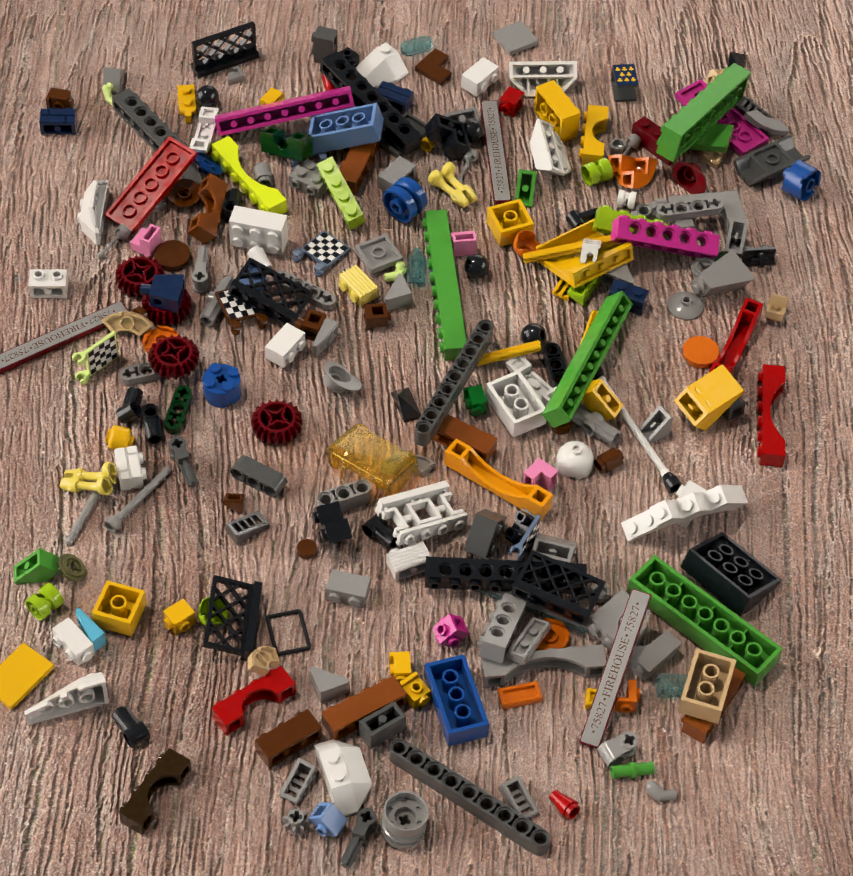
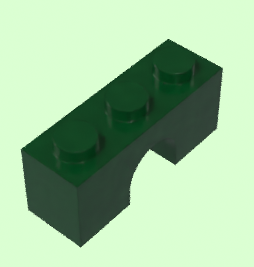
[259,126,313,161]

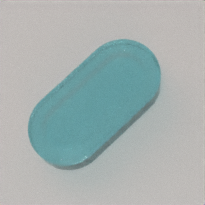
[400,36,432,56]

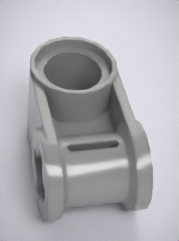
[597,731,639,768]

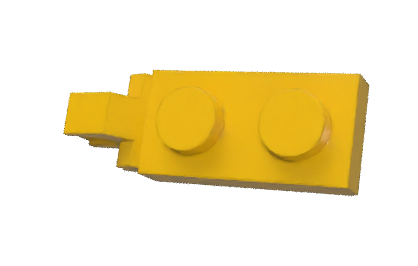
[177,84,196,123]

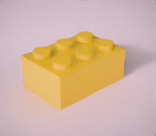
[534,80,581,142]

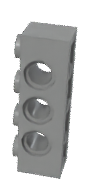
[477,593,528,663]

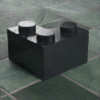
[425,113,470,161]
[312,501,352,547]

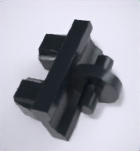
[742,245,776,268]
[504,508,536,545]

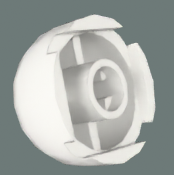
[556,441,594,480]

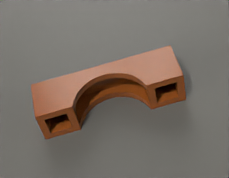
[187,173,228,244]

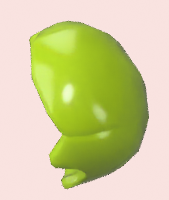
[198,596,229,627]

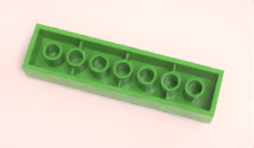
[656,63,751,163]
[627,555,783,687]

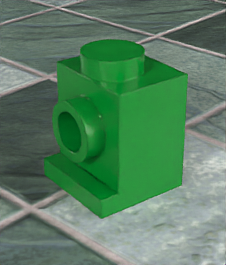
[463,385,487,416]

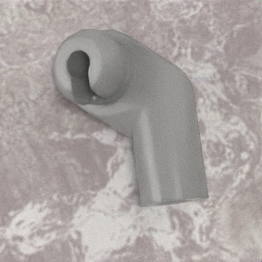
[646,780,676,802]

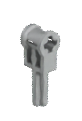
[191,245,209,294]

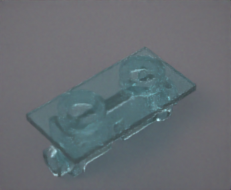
[407,248,426,284]

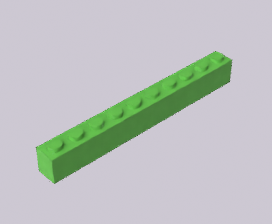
[422,209,466,361]
[542,291,633,428]

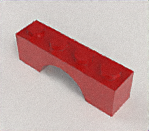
[212,666,296,736]

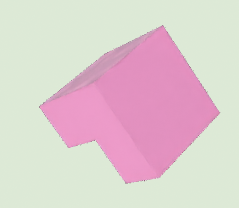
[130,224,162,257]
[450,231,476,257]
[523,458,558,492]

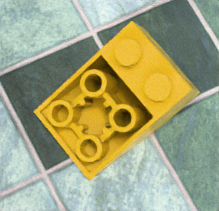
[674,364,745,431]

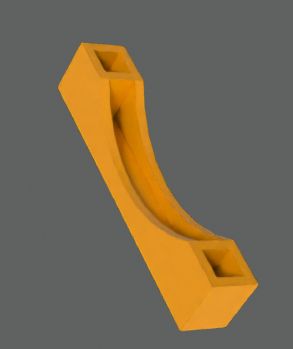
[444,438,553,521]

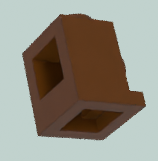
[46,87,74,109]
[364,303,391,331]
[301,309,326,341]

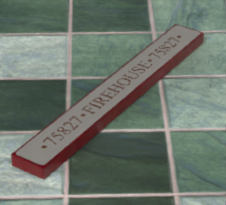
[480,100,512,205]
[0,300,128,374]
[579,589,652,749]

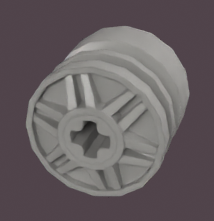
[380,791,429,849]

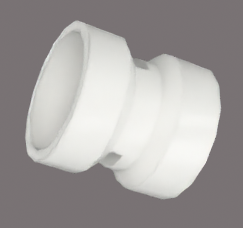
[616,189,637,209]

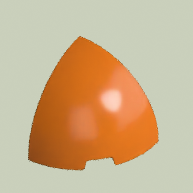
[608,154,657,189]

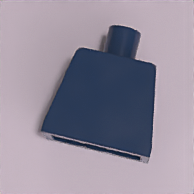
[140,274,185,313]

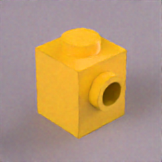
[163,599,196,635]

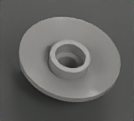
[667,291,704,321]

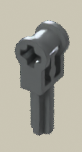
[169,436,198,488]
[340,808,376,869]

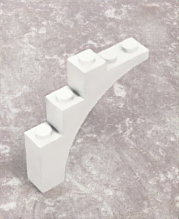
[621,485,748,541]

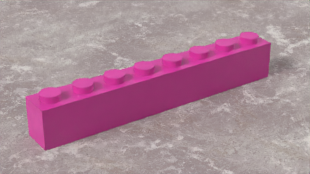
[215,86,354,136]

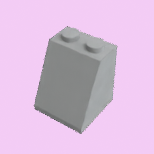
[690,249,755,297]

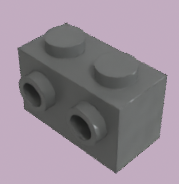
[311,26,338,63]
[359,701,406,749]

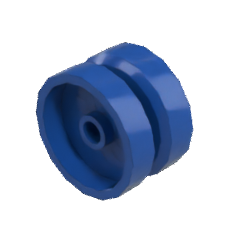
[382,177,428,223]

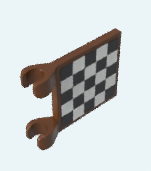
[215,284,268,335]

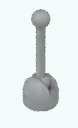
[623,134,642,155]
[457,148,479,183]
[97,224,131,259]

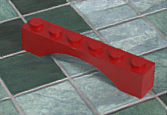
[708,297,764,375]
[756,364,786,467]

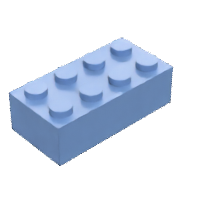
[308,103,384,154]

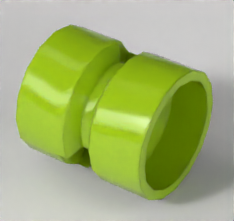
[581,158,613,186]
[25,583,64,621]

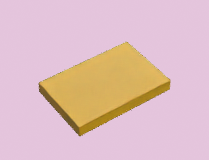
[0,643,54,710]

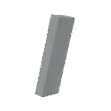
[506,617,551,665]

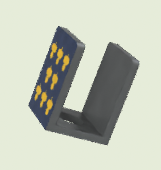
[610,64,638,102]

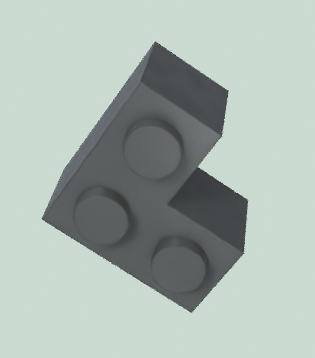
[464,509,508,559]

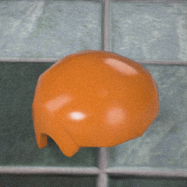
[513,230,540,258]

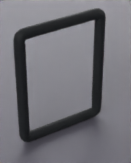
[266,609,311,656]

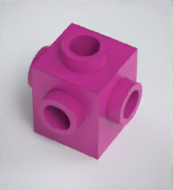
[433,614,469,648]

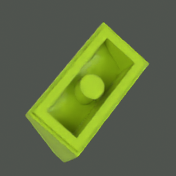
[567,277,599,306]

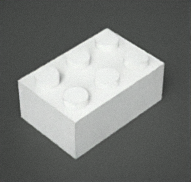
[229,206,288,255]
[485,370,546,437]

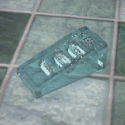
[655,673,688,698]

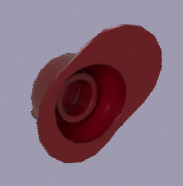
[672,162,707,194]

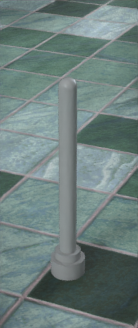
[103,466,172,533]
[65,468,102,545]

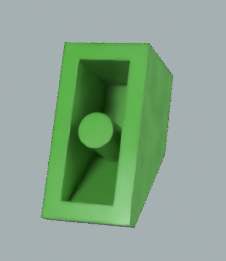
[515,169,537,207]
[14,548,59,584]

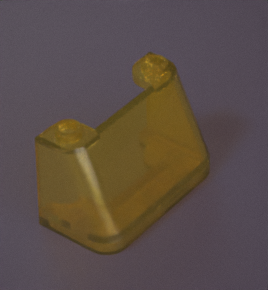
[326,424,418,497]

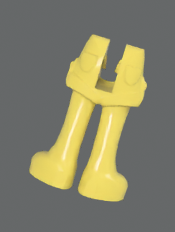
[428,162,477,208]
[59,462,117,495]

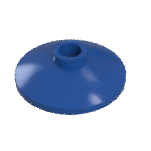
[194,152,223,175]

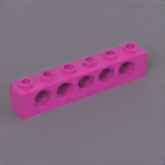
[611,215,720,259]

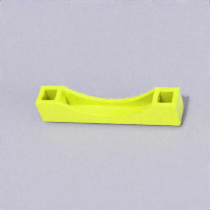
[211,136,287,214]

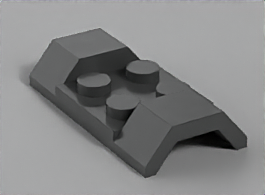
[734,135,811,186]

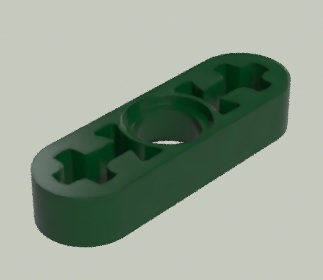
[164,386,192,434]

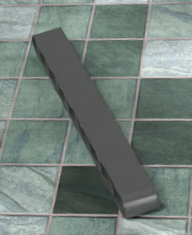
[414,320,494,446]
[389,738,550,856]

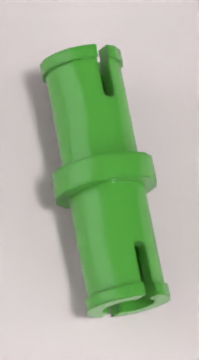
[610,761,655,779]

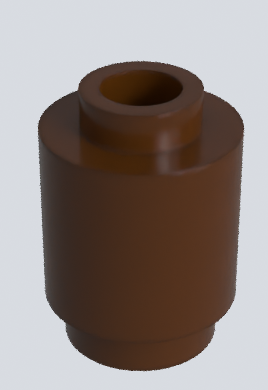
[594,447,624,473]

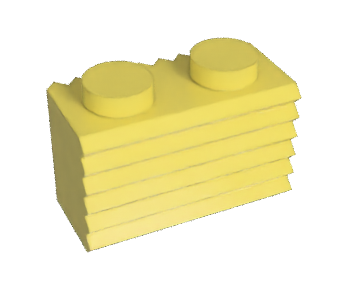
[338,265,379,307]

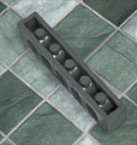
[112,88,188,152]

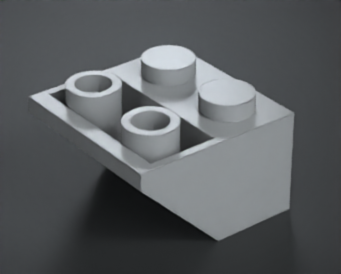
[532,533,577,563]

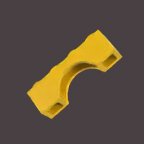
[579,105,609,166]

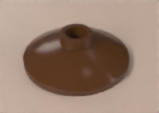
[166,179,201,207]

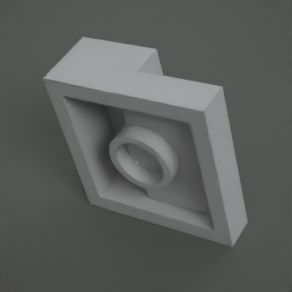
[289,159,327,198]

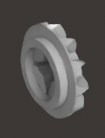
[691,257,716,278]

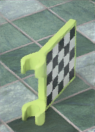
[72,331,119,385]

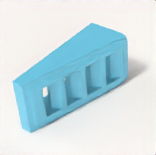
[75,608,106,652]

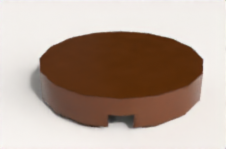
[154,240,191,271]

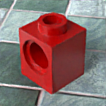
[499,86,524,117]

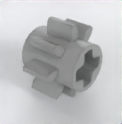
[283,807,309,836]

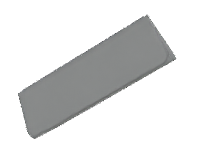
[443,107,480,123]

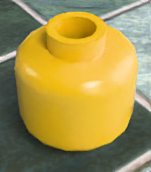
[105,425,134,450]

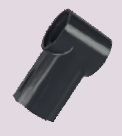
[223,188,243,224]
[566,208,598,229]
[116,387,143,424]
[142,403,163,444]
[362,514,398,549]
[112,706,150,748]

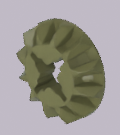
[56,554,86,584]

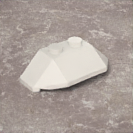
[509,61,577,97]
[529,118,571,176]
[77,180,110,245]
[313,739,372,817]

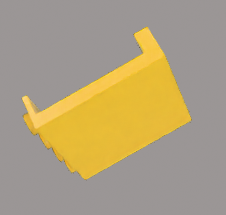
[536,219,634,288]

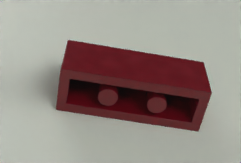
[631,116,681,166]

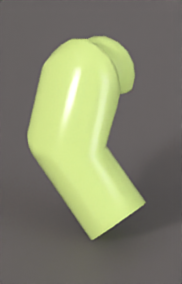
[102,82,114,106]
[384,261,407,282]

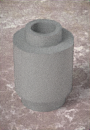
[253,162,273,187]

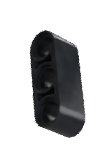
[543,343,566,388]

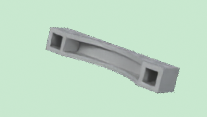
[480,644,606,688]

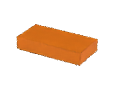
[497,681,543,710]

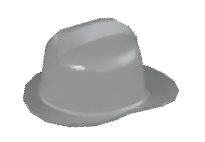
[323,361,362,393]

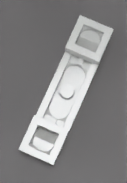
[189,106,219,153]
[506,356,557,406]

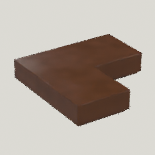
[415,48,452,85]

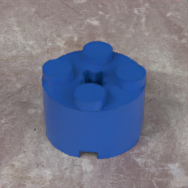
[781,159,821,201]
[202,363,241,408]

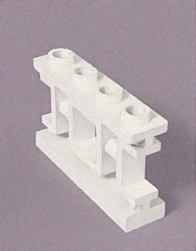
[375,480,468,546]

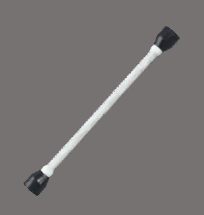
[593,366,682,493]

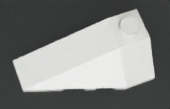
[336,42,409,89]
[24,672,109,726]

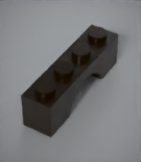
[119,748,191,835]

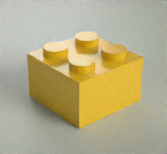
[486,199,534,247]
[92,580,147,637]

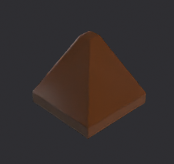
[223,493,245,514]

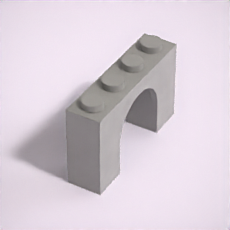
[667,190,746,239]
[586,589,682,681]

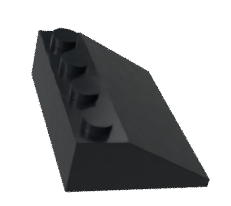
[680,532,782,616]

